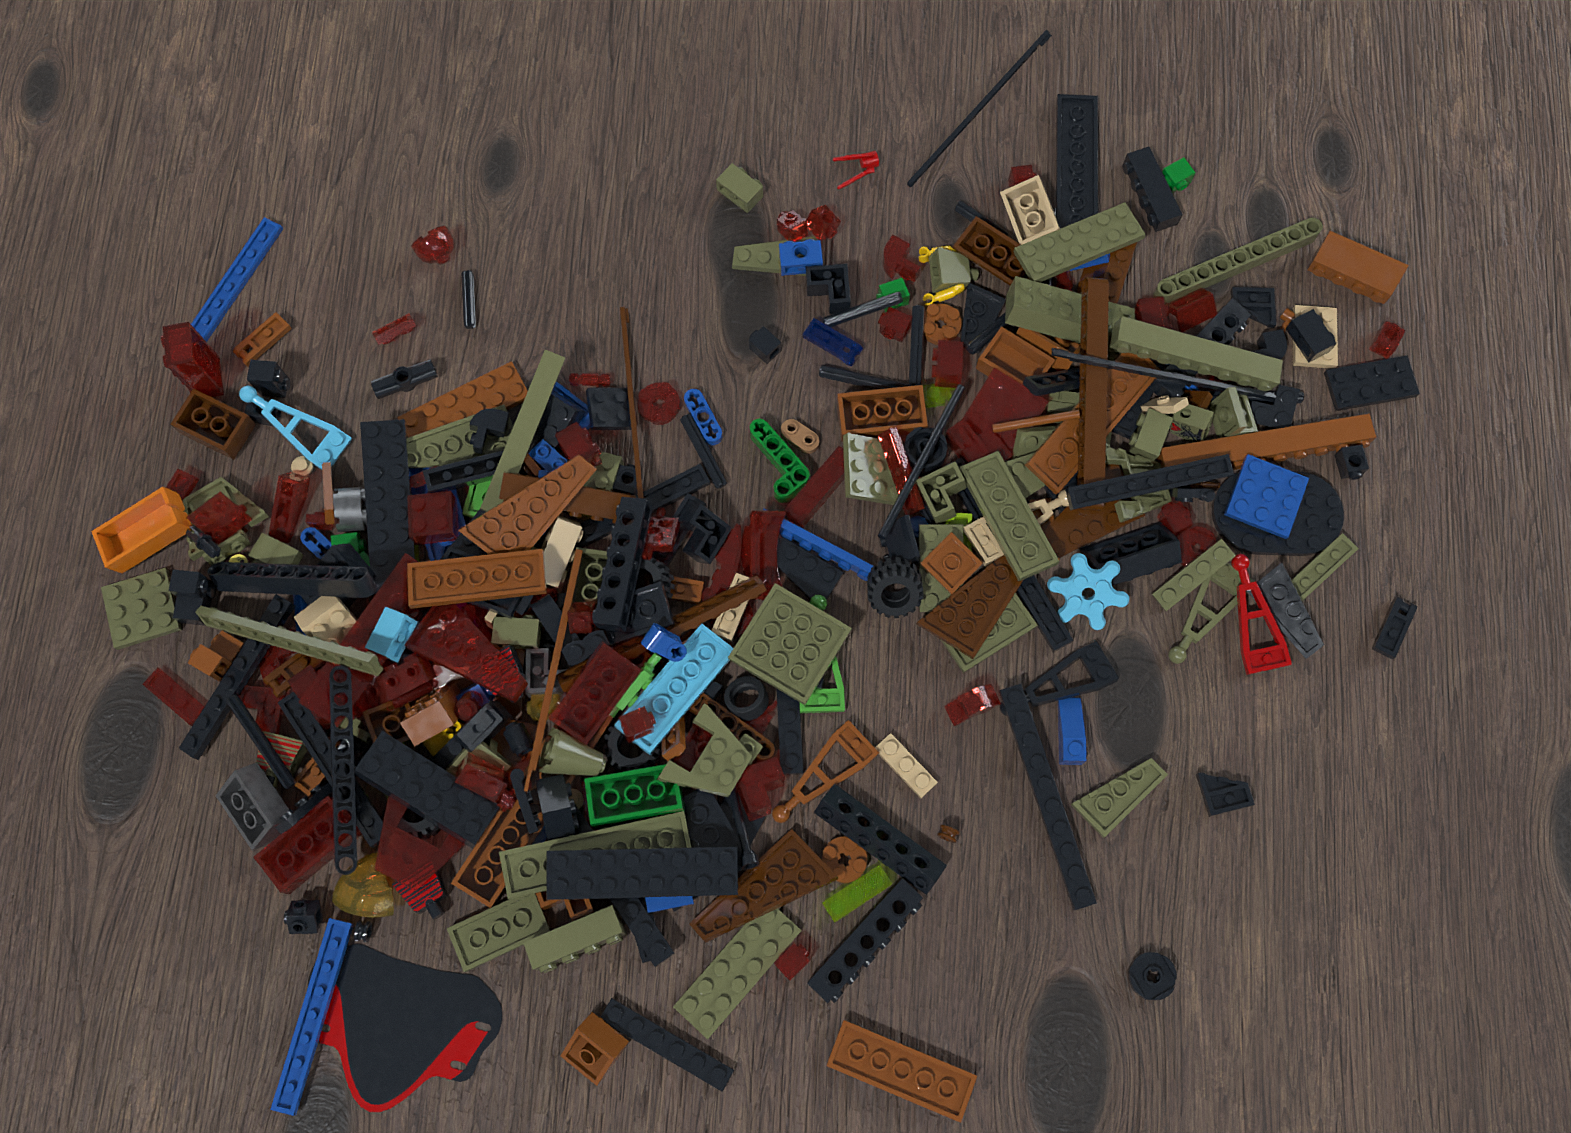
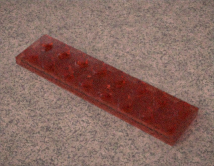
[298,553,423,728]

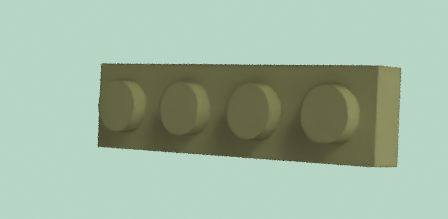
[1292,533,1359,601]
[1151,539,1236,611]

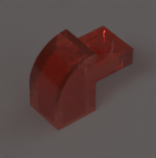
[883,235,920,282]
[944,684,1001,726]

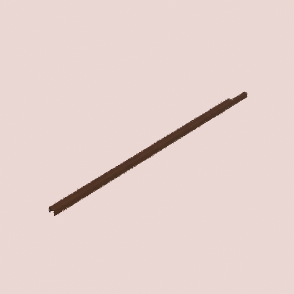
[620,307,644,499]

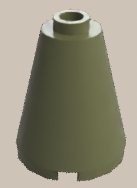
[539,727,606,776]

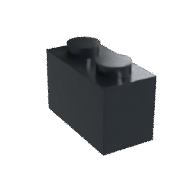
[1286,309,1337,363]
[247,360,290,398]

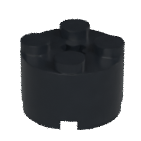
[902,427,947,477]

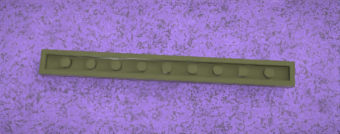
[196,606,383,676]

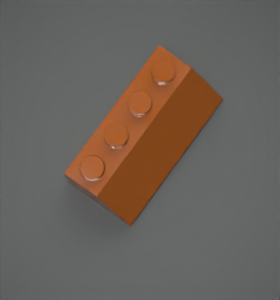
[1307,231,1409,304]

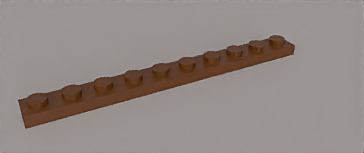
[556,575,766,692]

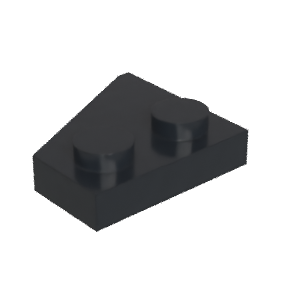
[1230,287,1276,328]
[1196,772,1255,817]

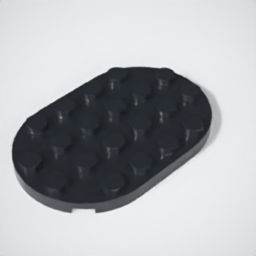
[1212,471,1344,556]

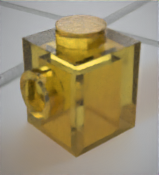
[527,694,561,721]

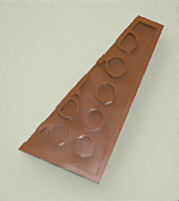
[458,454,597,555]

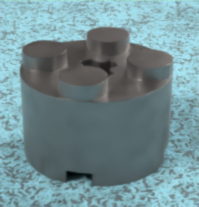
[333,487,367,532]

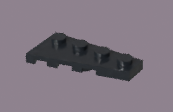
[1247,563,1325,659]

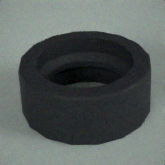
[724,676,769,721]

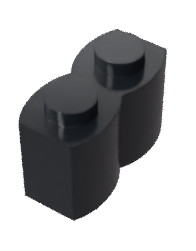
[561,630,610,665]

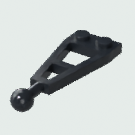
[1000,641,1119,716]

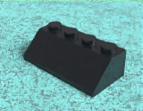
[1080,522,1182,586]

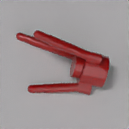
[833,151,879,189]

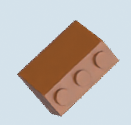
[1015,327,1080,371]

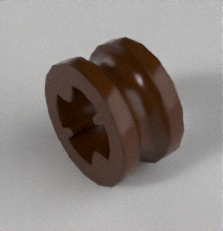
[937,825,960,843]

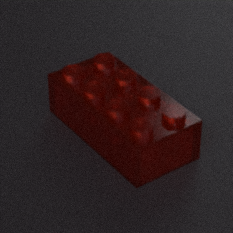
[161,322,224,397]
[548,640,641,745]
[253,796,362,895]

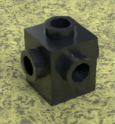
[284,900,323,934]

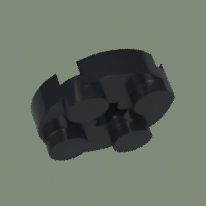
[1127,952,1177,1001]

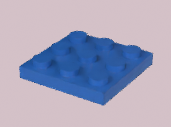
[1224,454,1309,539]

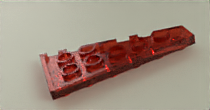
[405,604,528,703]

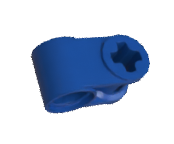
[641,623,687,662]

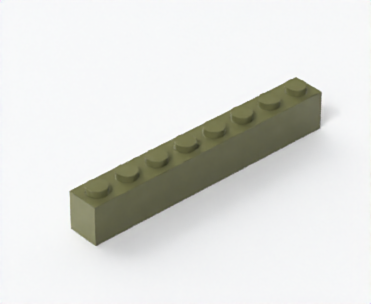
[1110,316,1283,391]

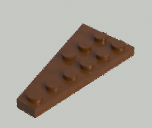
[1043,464,1145,559]
[916,555,1024,659]
[689,829,838,943]

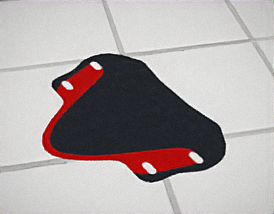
[308,944,503,1112]

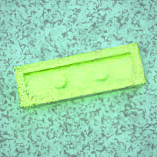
[822,865,892,923]

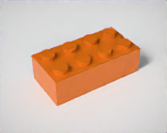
[91,487,192,574]

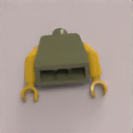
[918,246,979,309]

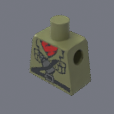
[1165,404,1214,443]

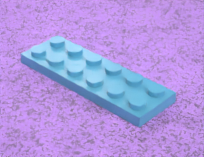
[614,623,734,755]

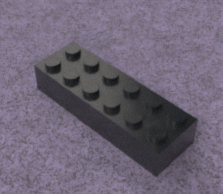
[355,731,501,849]

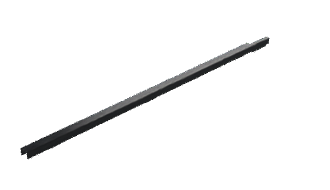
[907,30,1052,188]
[1051,348,1276,401]

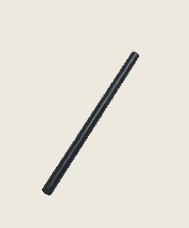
[878,384,965,539]

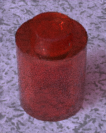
[454,691,483,721]

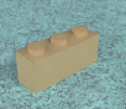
[541,515,583,588]

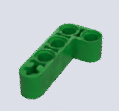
[750,419,810,503]

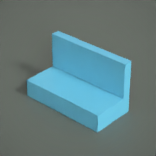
[365,607,418,663]

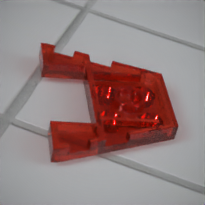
[374,797,465,891]

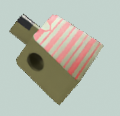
[256,731,308,787]

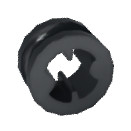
[354,920,372,942]

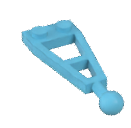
[239,385,352,470]

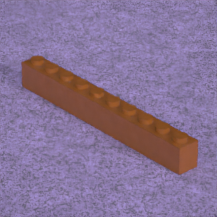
[1157,413,1376,470]

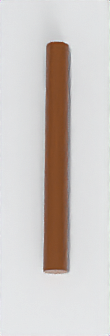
[992,409,1080,433]

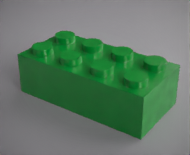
[584,763,685,828]

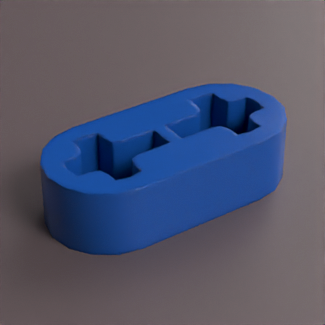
[300,527,331,560]

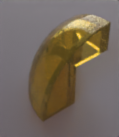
[332,852,394,917]

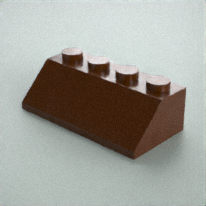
[952,216,1030,286]
[1076,242,1137,304]

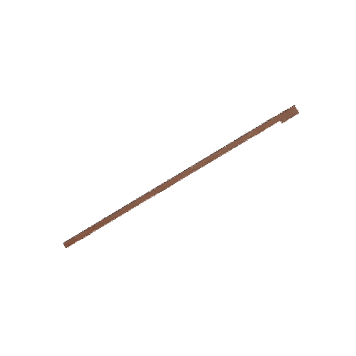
[523,549,583,793]

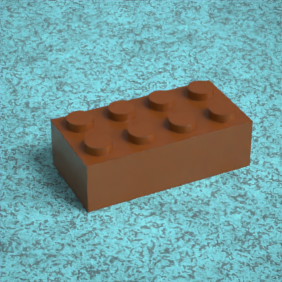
[837,385,928,442]

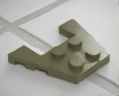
[1105,443,1172,522]
[183,477,269,561]
[657,703,752,797]

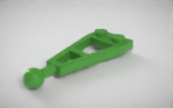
[800,595,845,713]

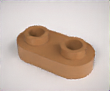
[781,419,819,454]

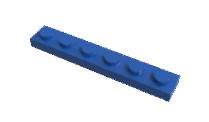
[759,508,873,581]

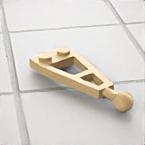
[963,489,1069,566]

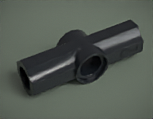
[371,359,438,399]

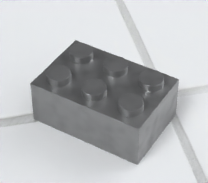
[216,763,289,851]

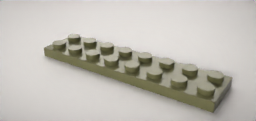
[499,811,691,899]

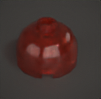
[411,225,454,265]

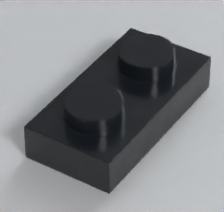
[453,703,503,752]

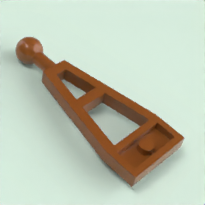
[772,720,879,823]

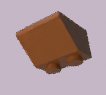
[561,1012,629,1086]

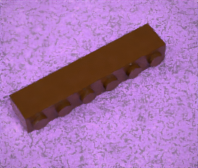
[499,471,636,524]

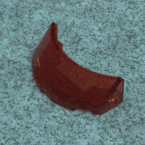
[742,510,786,600]

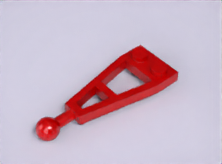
[1231,554,1292,675]

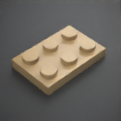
[1293,305,1338,369]

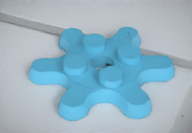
[1047,553,1129,630]

